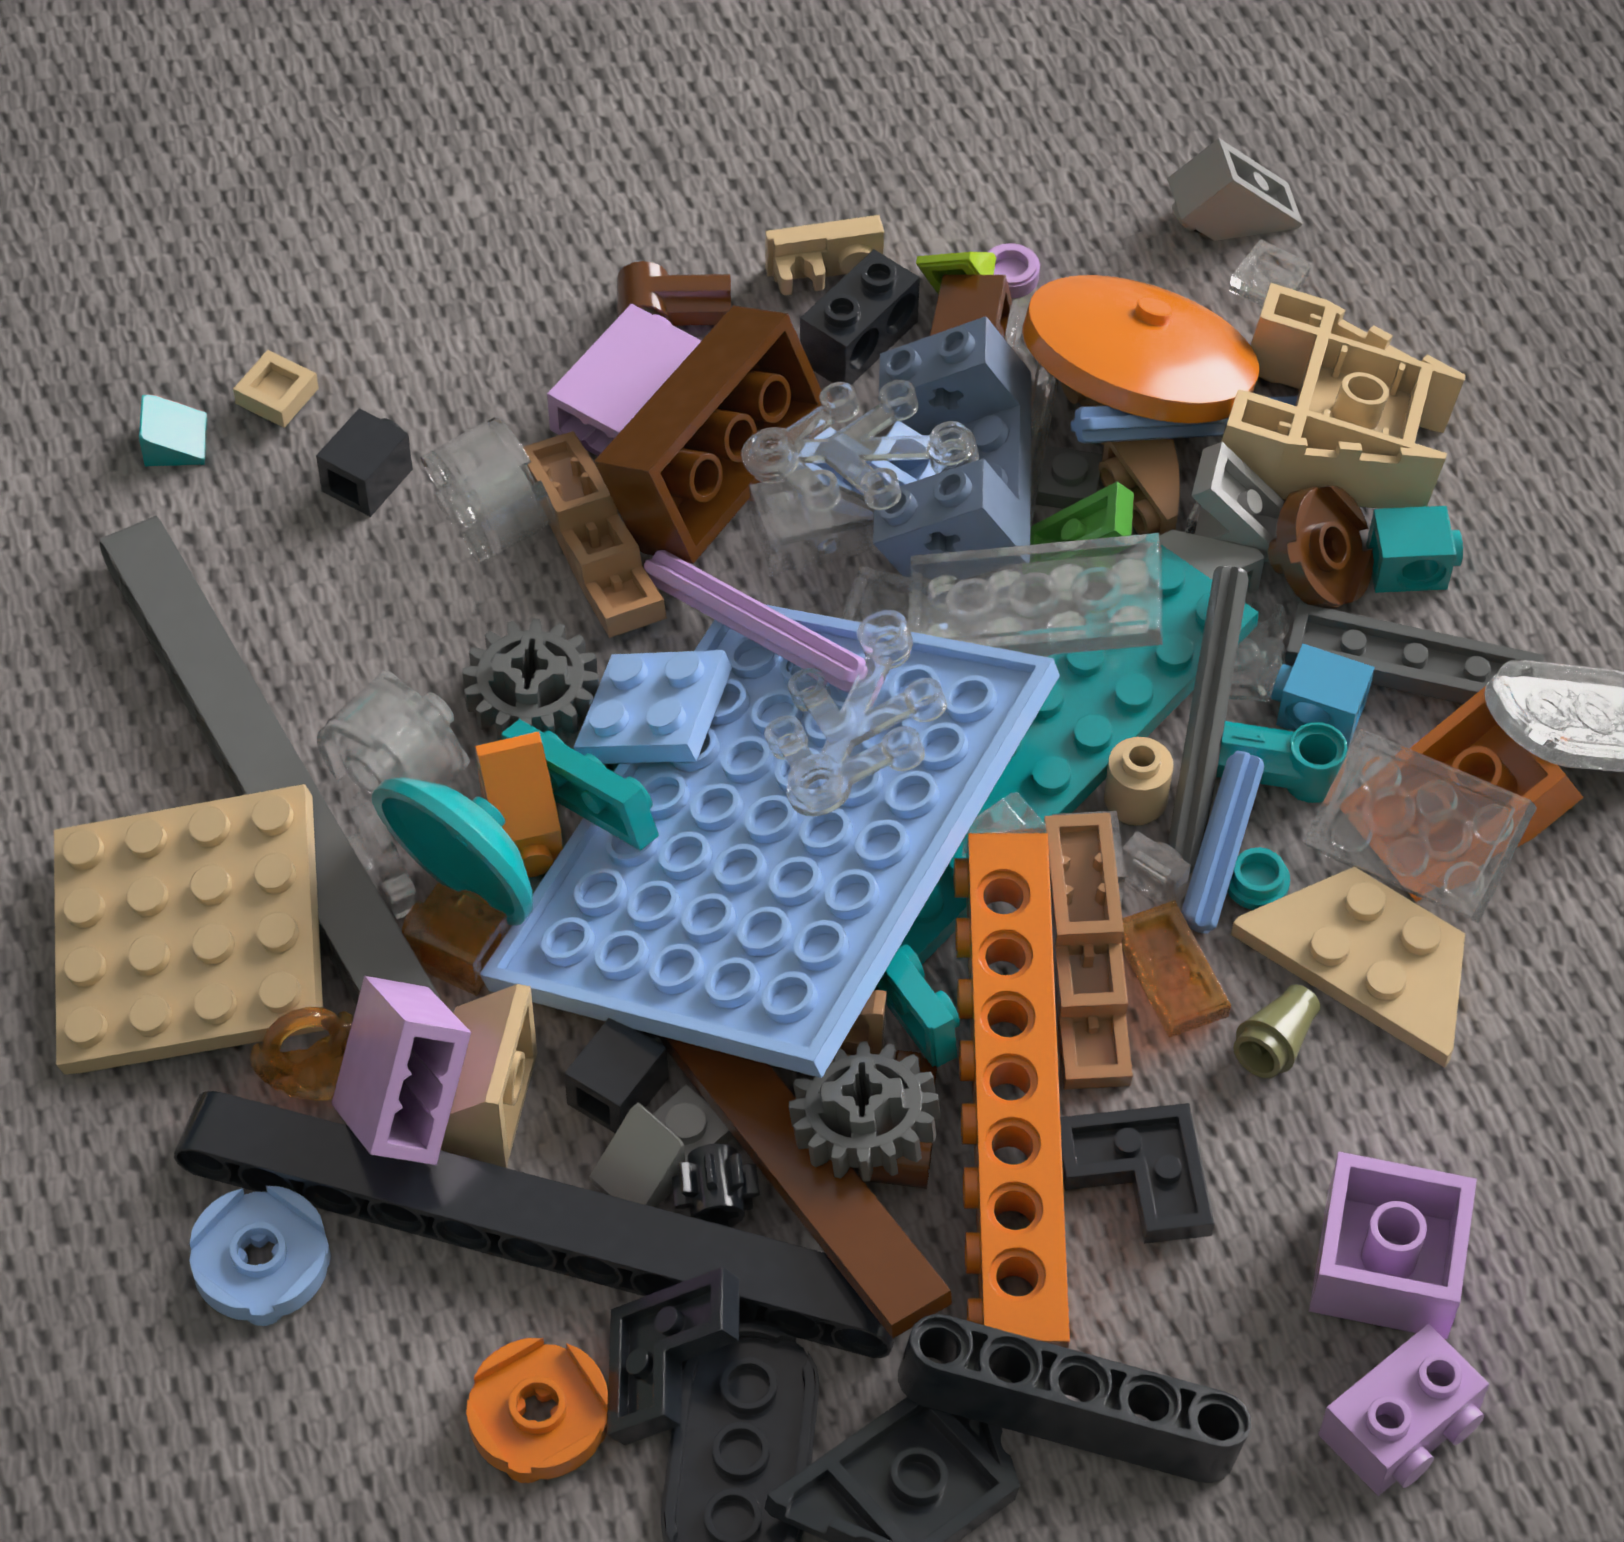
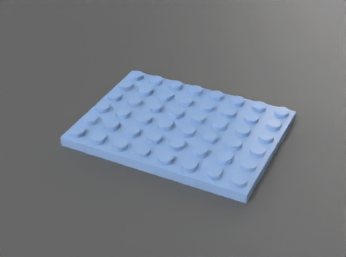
[480,604,1060,1078]

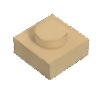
[233,350,319,428]

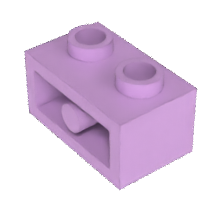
[1319,1323,1489,1496]

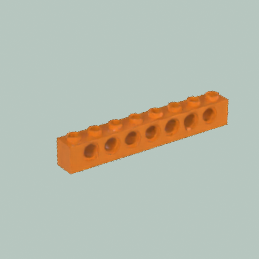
[953,833,1070,1348]

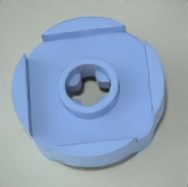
[189,1186,331,1326]

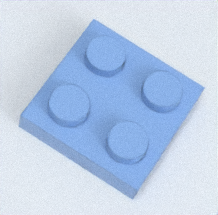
[574,650,732,764]

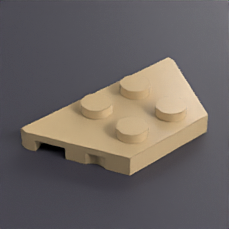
[1231,866,1465,1068]

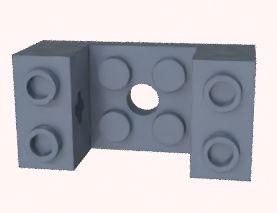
[873,316,1031,596]

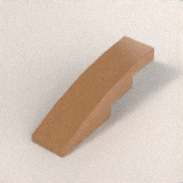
[517,431,667,638]
[1044,813,1133,1090]

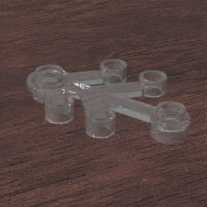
[741,380,979,512]
[764,610,947,816]

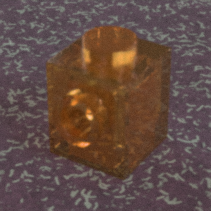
[402,883,508,996]

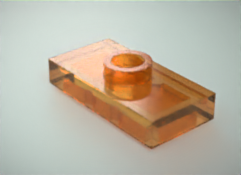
[1121,900,1231,1038]

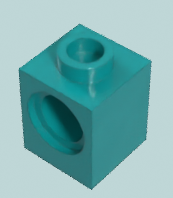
[1366,506,1463,593]

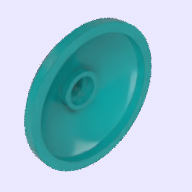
[372,778,533,926]

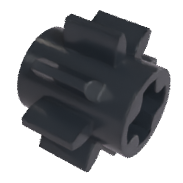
[672,1144,760,1227]

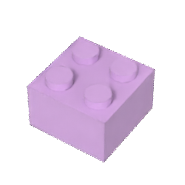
[1309,1152,1477,1339]

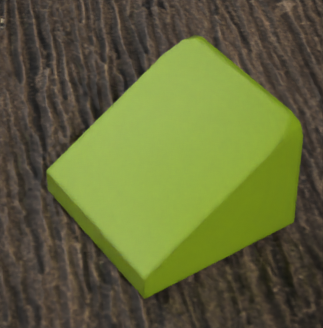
[916,252,996,294]

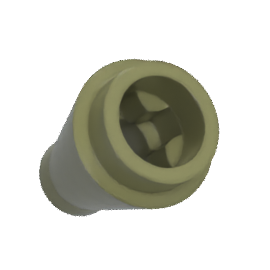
[1233,984,1320,1078]

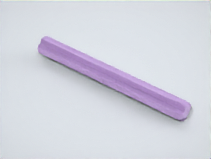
[643,550,869,693]

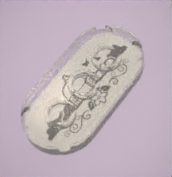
[1485,660,1624,772]

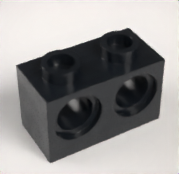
[800,249,920,391]

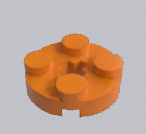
[466,1338,608,1483]

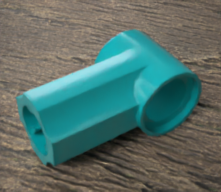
[1216,721,1348,803]

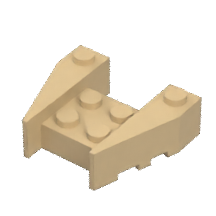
[1221,283,1465,509]

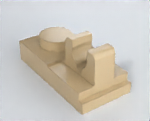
[765,215,884,295]

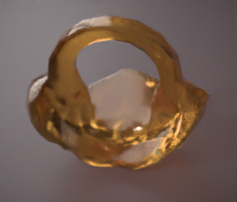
[250,1007,354,1101]

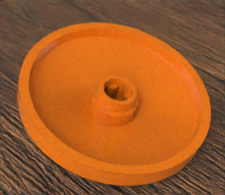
[1022,275,1259,423]

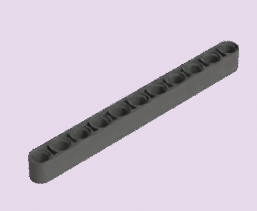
[98,516,440,1006]

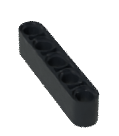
[898,1314,1251,1483]

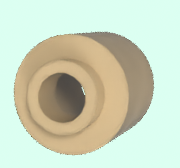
[1104,737,1173,826]

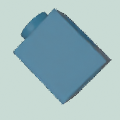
[1271,644,1375,749]

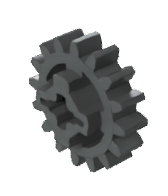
[462,618,599,741]
[789,1041,941,1181]

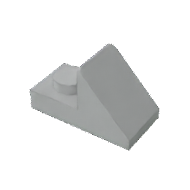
[1191,442,1285,563]
[589,1085,734,1207]

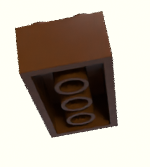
[594,305,828,564]

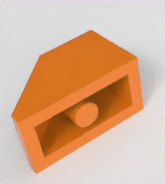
[475,731,563,878]

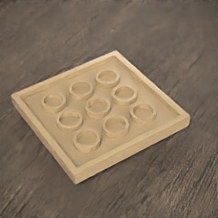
[54,784,324,1075]

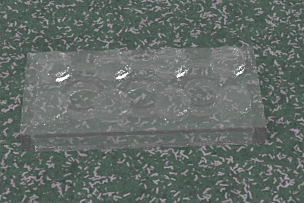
[908,533,1163,656]

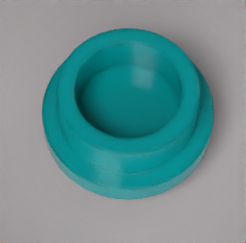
[1227,847,1290,910]

